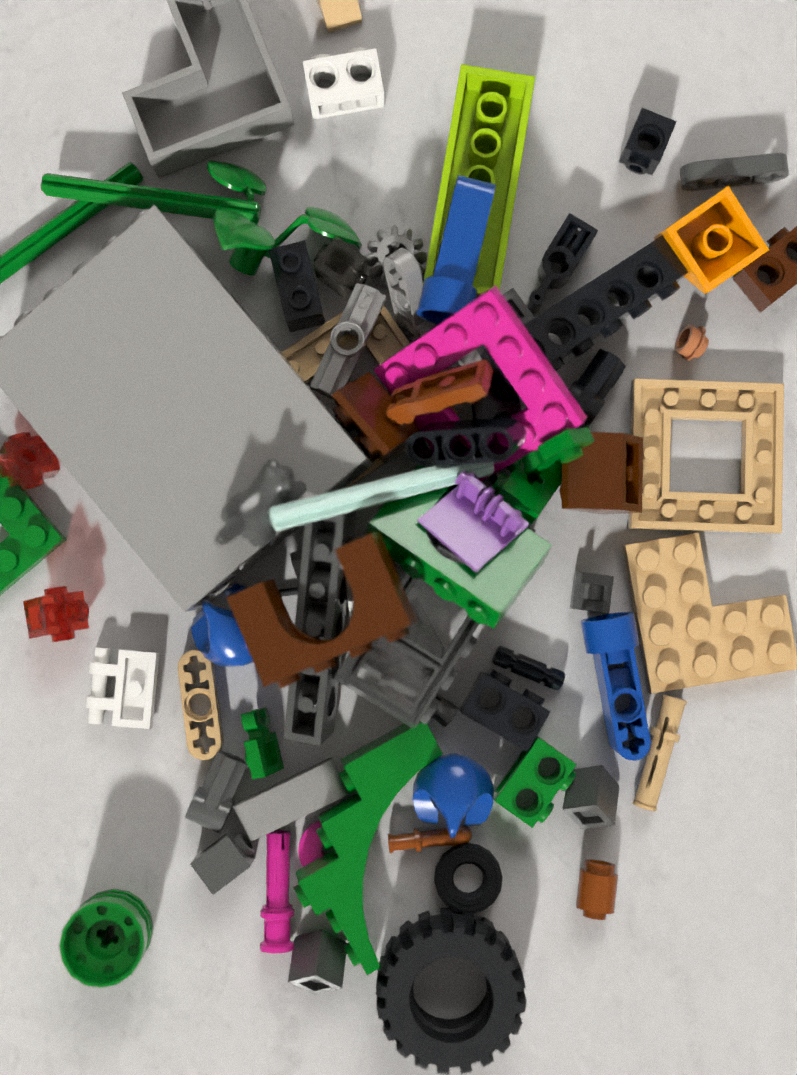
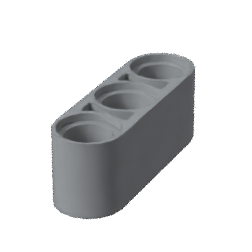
[233,758,349,841]

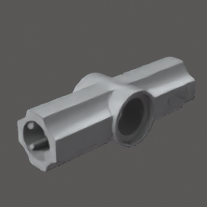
[310,283,386,399]

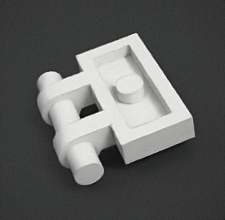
[85,647,160,729]

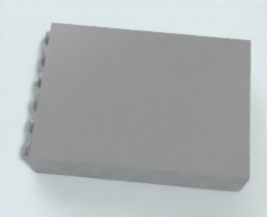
[0,205,374,612]

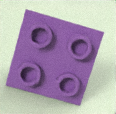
[418,471,529,572]

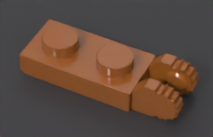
[386,359,493,425]

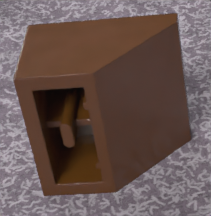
[332,372,420,464]
[560,432,643,514]

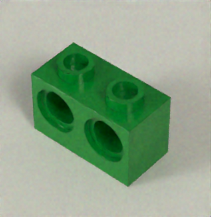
[493,736,577,828]

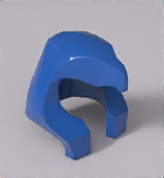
[191,583,253,667]
[412,753,494,838]

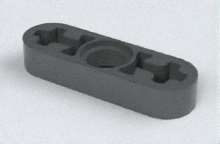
[679,153,789,191]

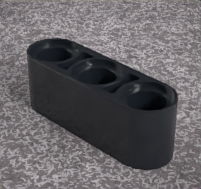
[406,417,526,466]

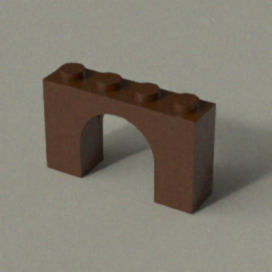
[226,532,418,689]

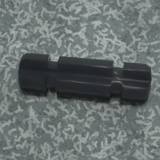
[492,646,566,691]

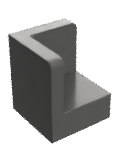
[563,765,619,829]
[288,929,347,995]

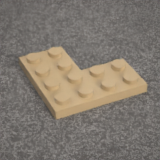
[622,533,797,694]

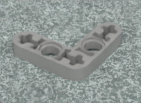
[383,248,482,370]

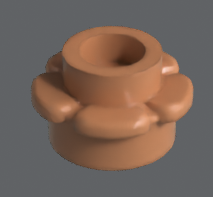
[675,325,709,361]

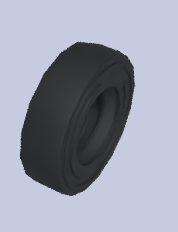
[434,843,503,914]

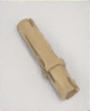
[632,694,687,811]

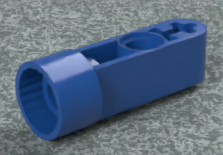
[417,175,496,325]
[581,612,651,761]

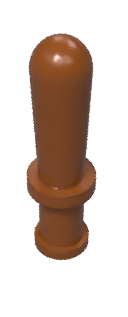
[387,825,472,853]

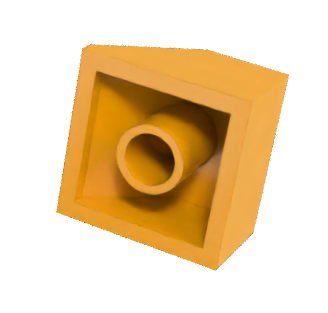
[653,186,769,294]

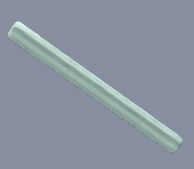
[269,463,494,531]

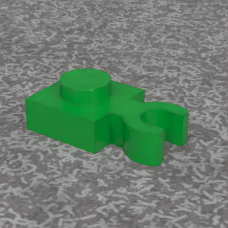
[521,427,595,472]
[241,707,284,780]

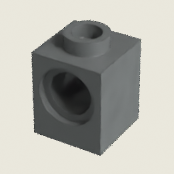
[190,828,255,895]

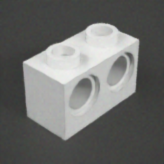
[303,47,384,119]

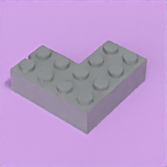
[122,0,294,178]

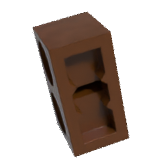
[733,226,797,313]

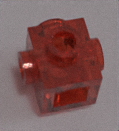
[0,432,60,490]
[23,586,89,643]

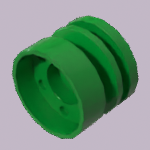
[59,889,154,988]

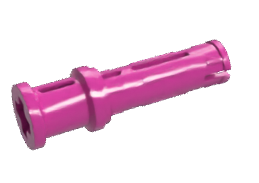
[260,830,295,953]

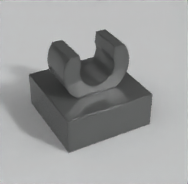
[570,571,614,614]

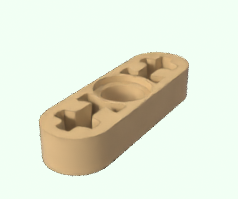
[177,649,224,760]

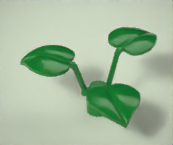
[207,160,362,275]

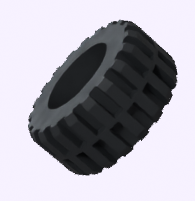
[376,908,527,1075]

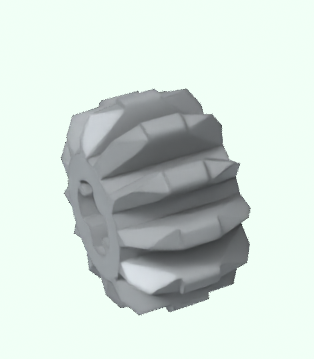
[364,225,428,288]

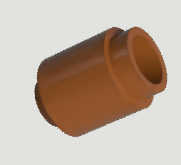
[576,859,618,920]

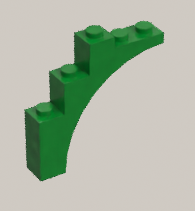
[293,722,443,975]

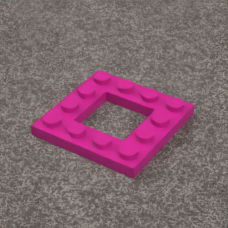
[374,285,587,481]

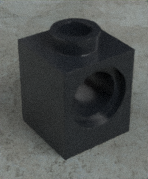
[618,108,677,176]

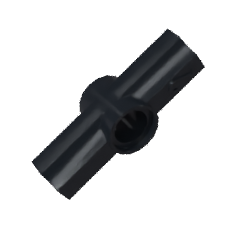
[568,349,626,428]

